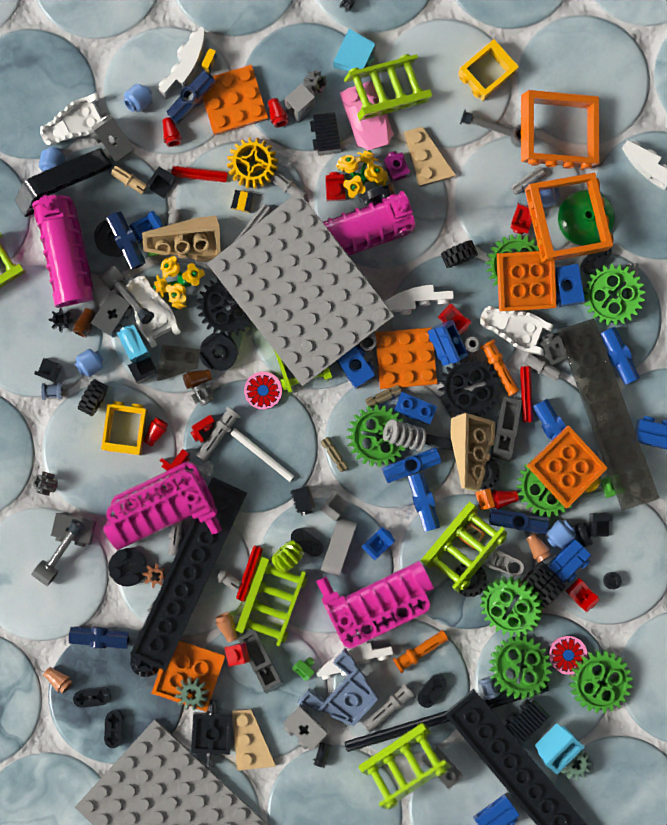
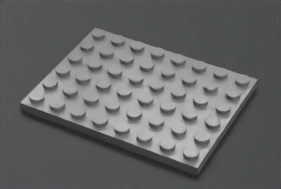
[207,191,394,386]
[74,719,268,825]

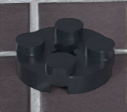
[357,182,396,205]
[94,220,123,257]
[199,332,239,371]
[108,548,148,587]

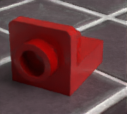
[325,172,346,202]
[190,415,215,443]

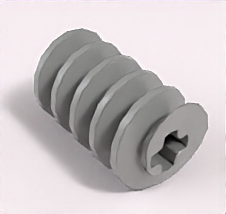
[383,419,426,452]

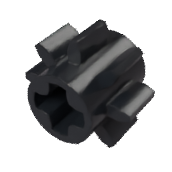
[48,308,74,333]

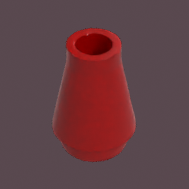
[268,98,289,128]
[162,117,182,147]
[143,417,168,447]
[491,490,519,509]

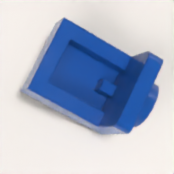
[129,211,163,242]
[362,527,396,561]

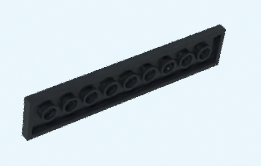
[130,477,247,671]
[444,689,587,825]

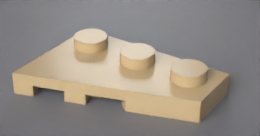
[404,127,456,187]
[232,709,276,770]

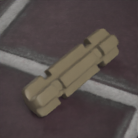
[365,385,402,408]
[321,437,349,472]

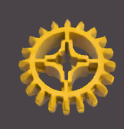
[227,137,278,189]

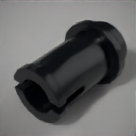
[574,522,594,547]
[313,742,332,768]

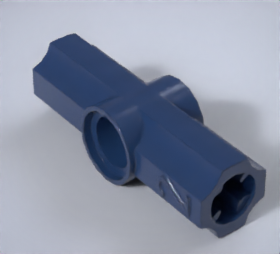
[166,70,217,124]
[107,211,146,270]
[489,508,549,534]
[68,626,129,649]

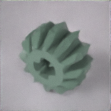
[175,677,209,711]
[561,749,592,780]

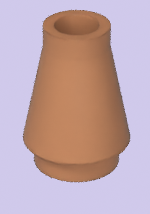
[526,533,552,563]
[215,612,238,642]
[43,667,73,694]

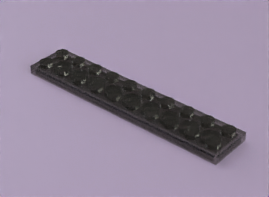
[557,318,660,511]

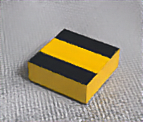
[202,49,217,73]
[231,190,254,213]

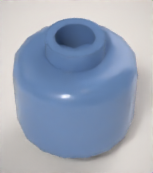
[124,84,152,112]
[39,147,65,172]
[539,188,561,209]
[74,349,104,377]
[547,520,576,548]

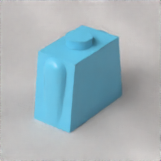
[333,28,375,72]
[117,325,151,363]
[535,723,584,774]

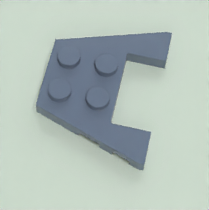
[297,648,379,726]

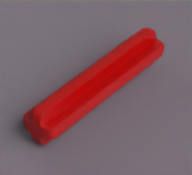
[172,166,228,183]
[520,366,533,423]
[236,545,263,602]

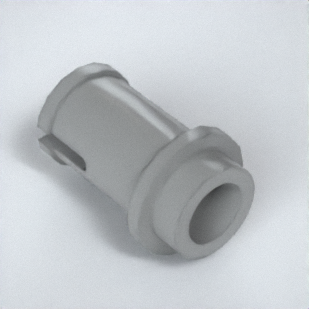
[167,208,183,226]
[464,337,480,352]
[216,569,241,591]

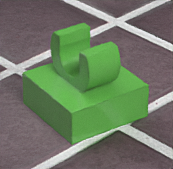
[601,473,625,498]
[291,656,315,681]

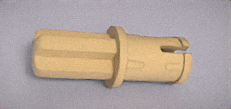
[111,166,147,195]

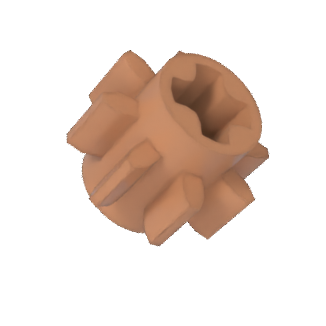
[142,563,166,588]

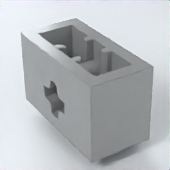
[285,83,315,122]
[283,705,328,751]

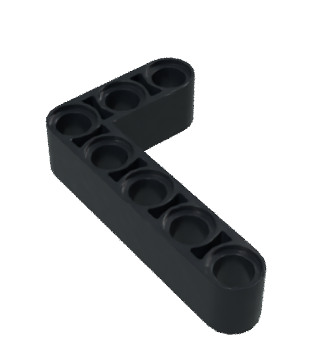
[15,148,112,217]

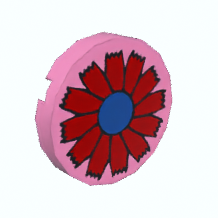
[244,371,282,410]
[549,636,588,675]

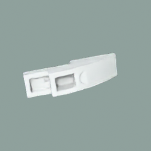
[158,27,205,98]
[622,140,667,190]
[385,285,453,315]
[317,641,393,679]

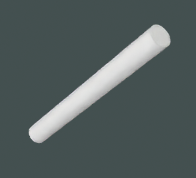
[230,428,294,482]

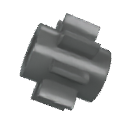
[304,70,327,95]
[191,383,215,406]
[33,471,58,496]

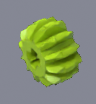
[271,540,304,573]

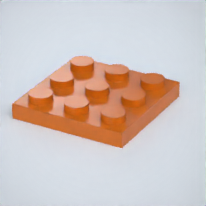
[203,64,268,136]
[497,250,556,312]
[375,327,437,390]
[527,426,608,508]
[151,640,226,712]

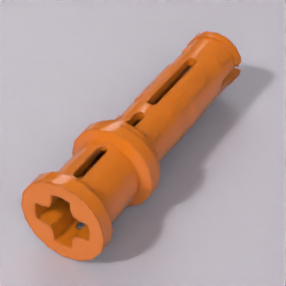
[480,339,519,396]
[392,630,449,674]

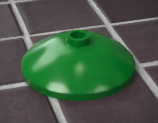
[558,190,615,246]

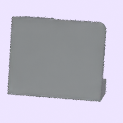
[320,491,349,521]

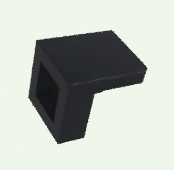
[147,166,177,198]
[128,357,159,384]
[34,358,62,383]
[589,513,612,537]

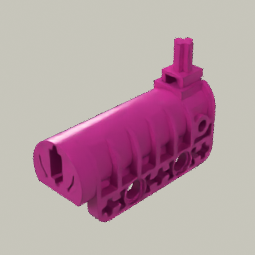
[323,191,415,256]
[32,195,94,308]
[103,461,222,550]
[316,561,433,648]

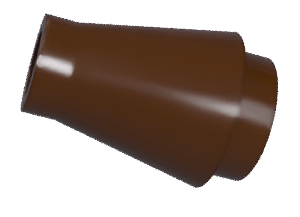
[73,308,96,338]
[182,369,212,389]

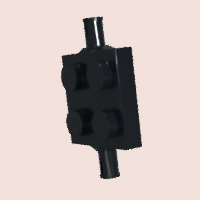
[191,700,233,767]

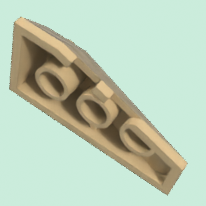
[142,216,221,262]
[451,413,495,492]

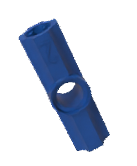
[600,327,640,385]
[533,398,566,440]
[382,447,442,483]
[408,472,440,532]

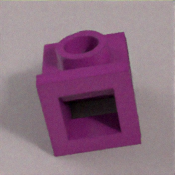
[384,151,410,183]

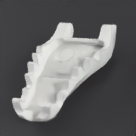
[40,92,109,146]
[126,276,181,348]
[480,306,554,355]

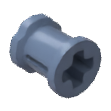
[41,383,63,400]
[478,676,500,700]

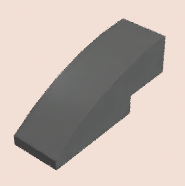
[491,396,522,461]
[238,630,284,694]

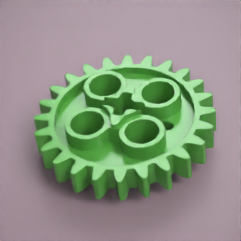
[485,234,539,286]
[583,264,646,326]
[346,405,406,467]
[516,459,576,517]
[480,576,543,637]
[489,635,552,700]
[569,650,633,714]

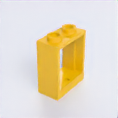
[458,39,519,101]
[101,401,148,456]

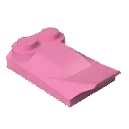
[340,82,394,150]

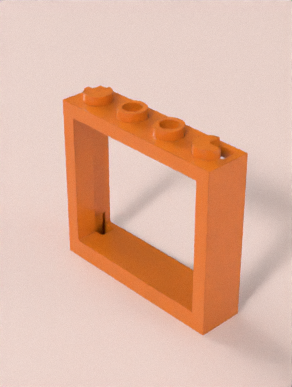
[521,90,599,170]
[525,172,614,263]

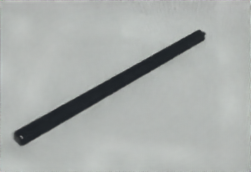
[344,682,549,752]

